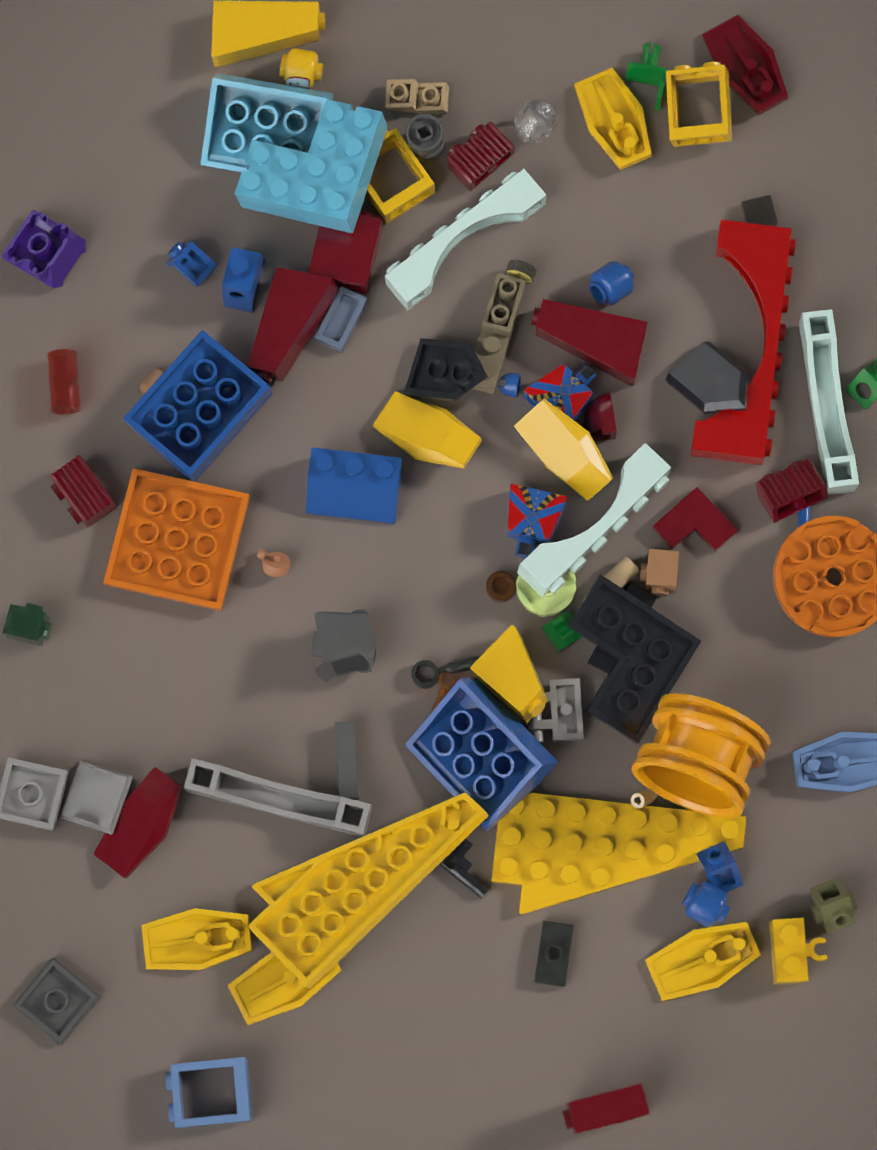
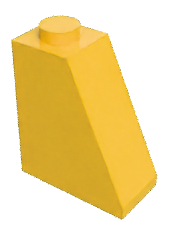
[470,624,548,723]

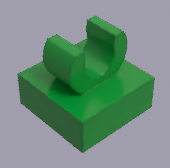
[542,610,583,653]

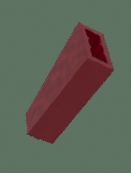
[247,267,339,383]
[531,299,648,386]

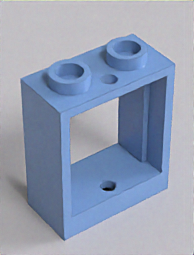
[165,1057,253,1128]

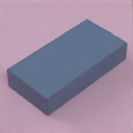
[315,286,368,353]

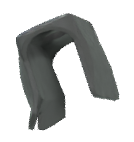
[311,609,376,682]

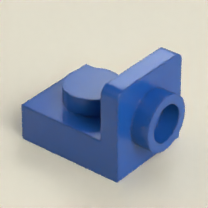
[166,241,217,287]
[697,842,743,893]

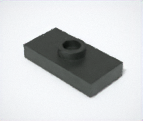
[534,920,574,987]

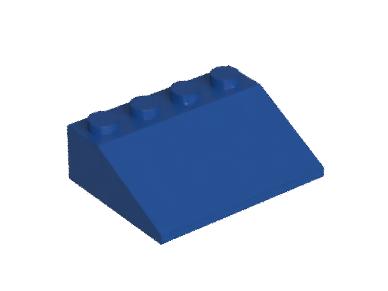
[123,330,272,482]
[405,677,558,831]

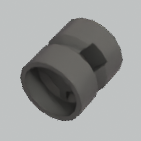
[405,114,444,164]

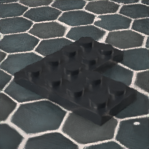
[566,574,701,744]

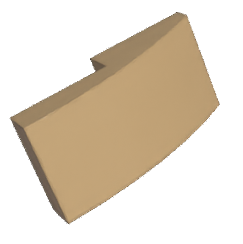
[385,79,449,114]

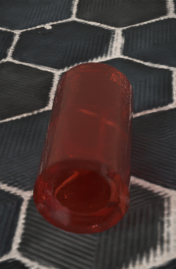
[47,349,81,415]

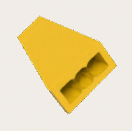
[211,1,325,67]

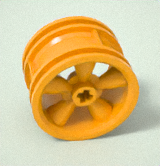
[631,693,771,818]

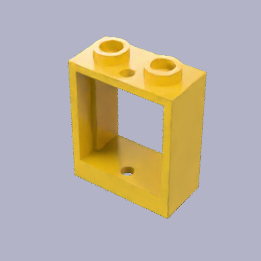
[666,62,732,147]
[366,128,435,224]

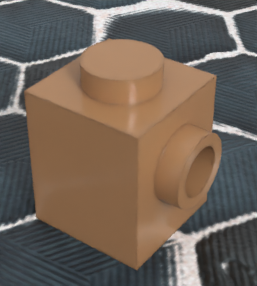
[640,549,679,596]

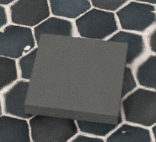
[13,957,101,1045]

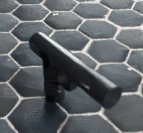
[439,838,489,899]

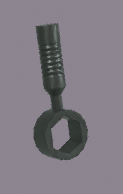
[411,656,481,689]

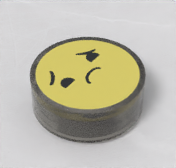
[505,260,537,284]

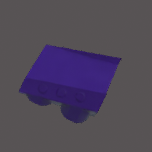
[2,210,86,288]

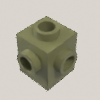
[810,877,857,934]

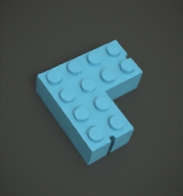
[234,99,388,234]

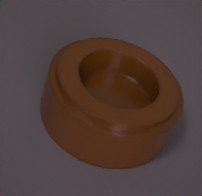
[486,571,516,603]

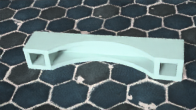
[385,169,546,311]
[799,309,859,495]
[517,443,671,597]

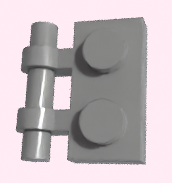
[527,678,584,743]

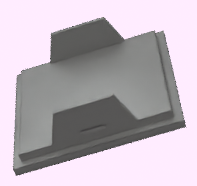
[59,761,133,835]

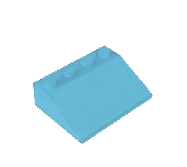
[201,73,333,172]

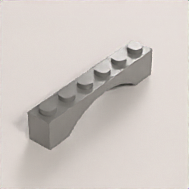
[184,758,372,837]

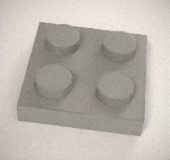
[0,757,69,831]

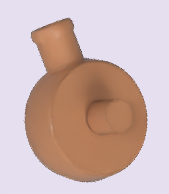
[257,549,291,577]

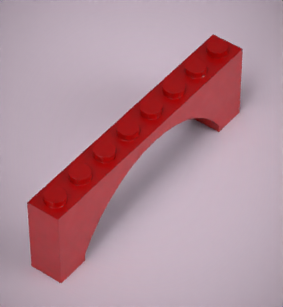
[690,219,796,465]

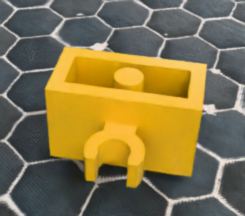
[769,918,827,985]

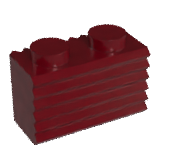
[447,121,515,191]
[50,455,117,528]
[756,458,828,523]

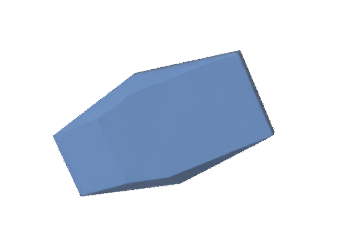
[791,732,877,793]

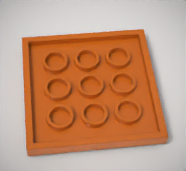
[103,468,250,612]

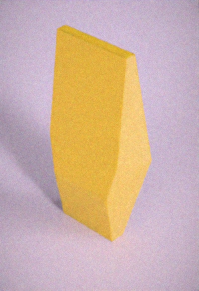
[574,68,652,170]
[372,391,482,469]
[514,399,613,501]
[141,908,253,970]
[645,922,761,1001]
[228,952,342,1025]

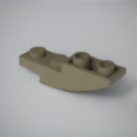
[472,273,526,395]

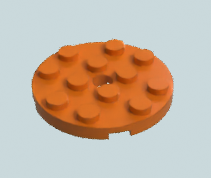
[773,516,877,638]

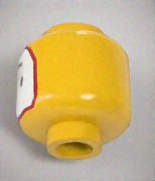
[279,48,324,89]

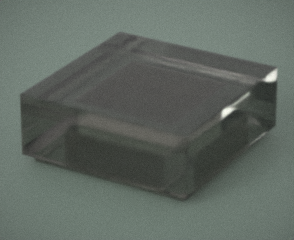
[741,195,778,226]

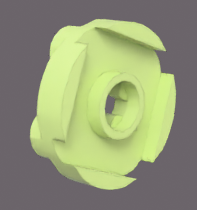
[516,571,576,617]

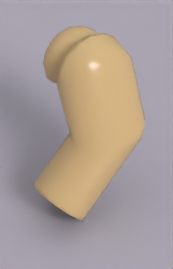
[631,788,659,808]

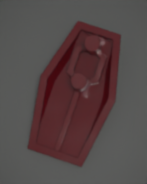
[702,15,788,115]
[93,767,183,879]

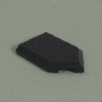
[404,338,488,401]
[666,341,749,414]

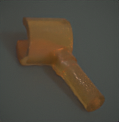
[430,672,456,713]

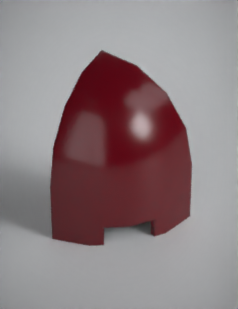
[584,392,617,442]

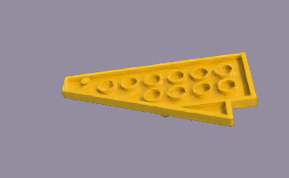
[247,792,488,990]
[491,793,746,915]

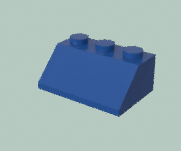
[306,447,402,524]

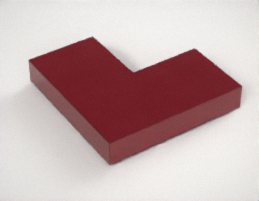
[652,487,738,552]

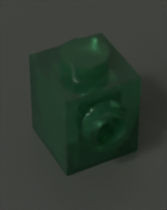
[2,603,52,646]

